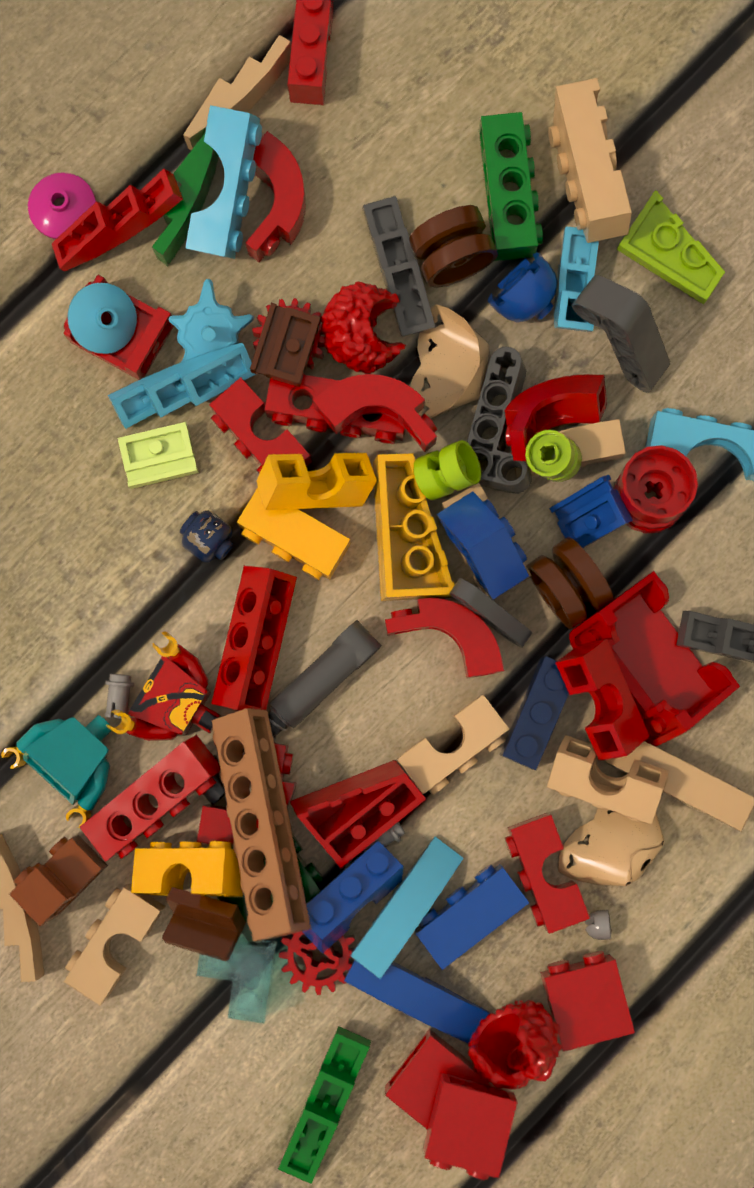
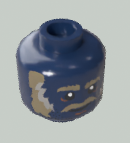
[180,510,234,562]

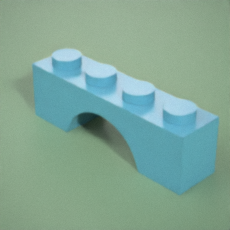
[185,105,262,259]
[645,408,754,481]

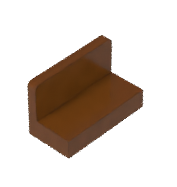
[162,887,246,961]

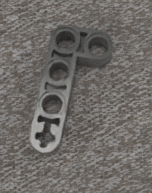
[572,275,671,393]
[467,347,532,493]

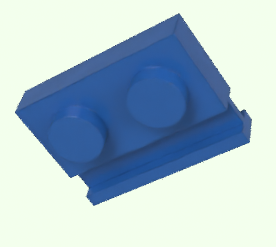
[549,475,633,548]

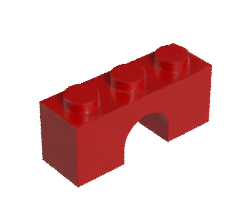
[287,0,334,105]
[209,377,312,474]
[555,638,650,760]
[505,813,590,934]

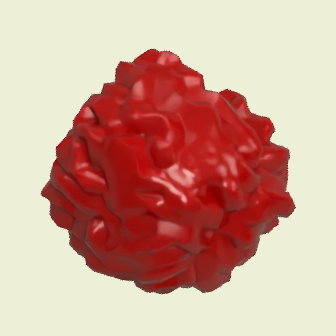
[321,281,406,374]
[468,1000,562,1090]

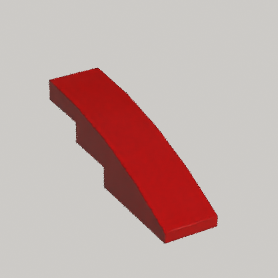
[52,169,183,271]

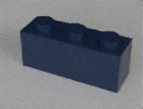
[500,656,569,770]

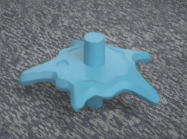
[169,279,254,362]

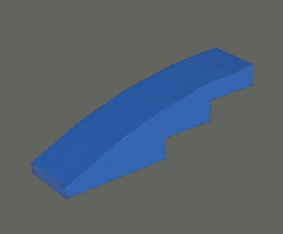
[344,960,489,1044]

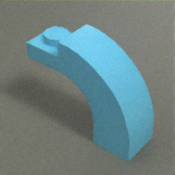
[554,226,599,332]

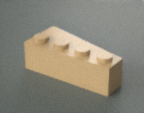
[548,78,632,243]

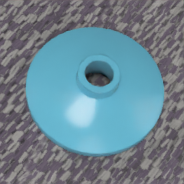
[68,283,137,354]

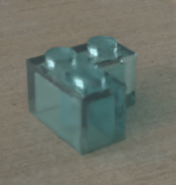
[196,937,278,1023]

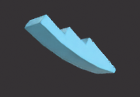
[107,343,256,429]
[350,836,464,979]

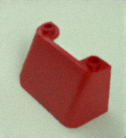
[569,571,740,746]

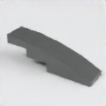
[363,196,435,337]
[676,611,754,663]

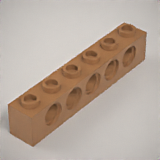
[212,708,311,941]

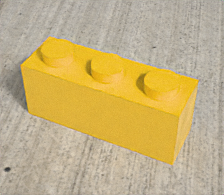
[237,488,351,580]

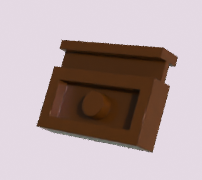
[250,302,321,387]

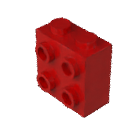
[540,951,635,1052]
[423,1073,517,1180]

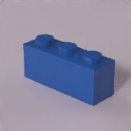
[415,864,529,970]

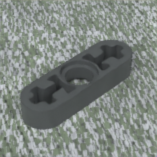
[449,578,532,648]

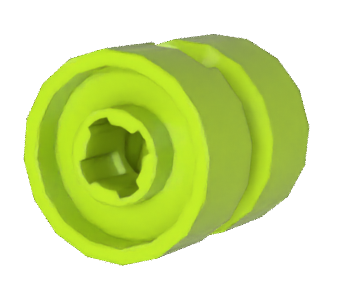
[525,430,582,482]
[414,440,481,501]

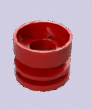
[614,445,698,534]

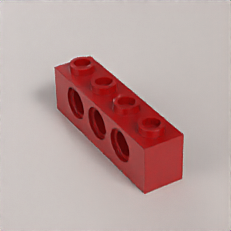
[264,374,405,444]
[211,565,297,711]
[79,735,220,862]

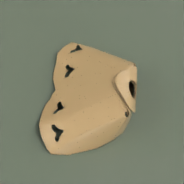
[411,304,490,419]
[558,808,664,886]

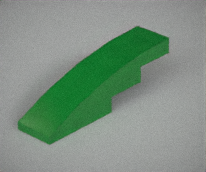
[152,133,219,266]
[278,1026,371,1184]

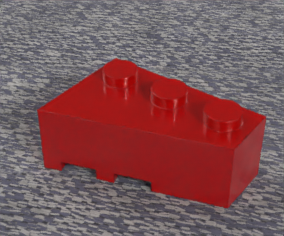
[290,760,426,868]

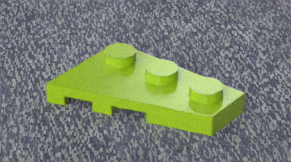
[617,189,725,305]

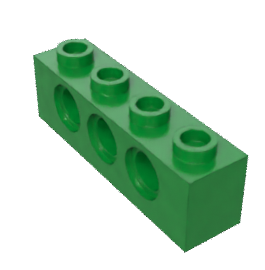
[479,112,543,261]

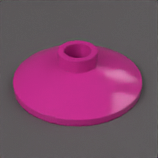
[28,173,96,239]

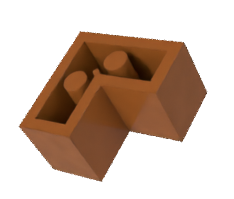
[9,835,108,926]

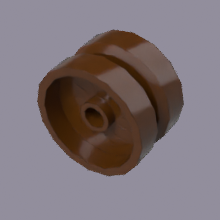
[408,205,499,288]
[526,536,614,630]

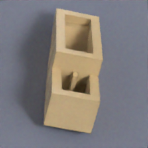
[511,419,626,479]

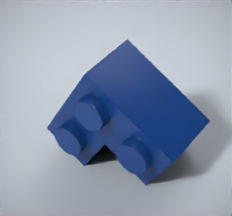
[437,491,529,600]

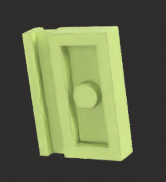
[118,422,199,489]

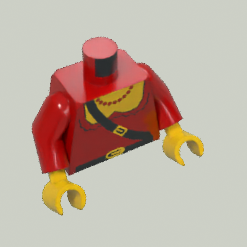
[106,631,221,741]

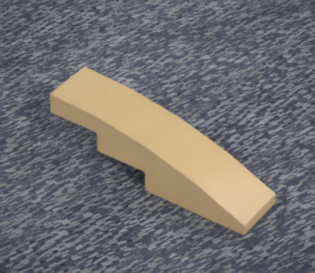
[183,35,291,150]
[605,741,754,832]
[0,834,44,982]

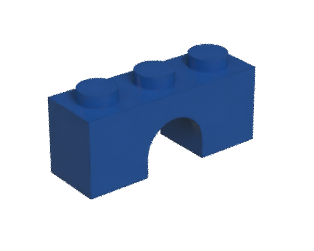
[302,841,403,954]

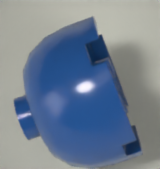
[488,252,557,323]

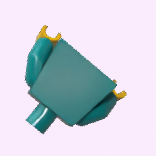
[1,715,111,828]

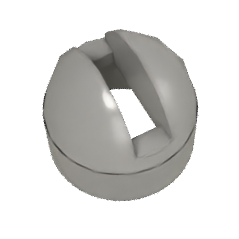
[585,910,611,940]

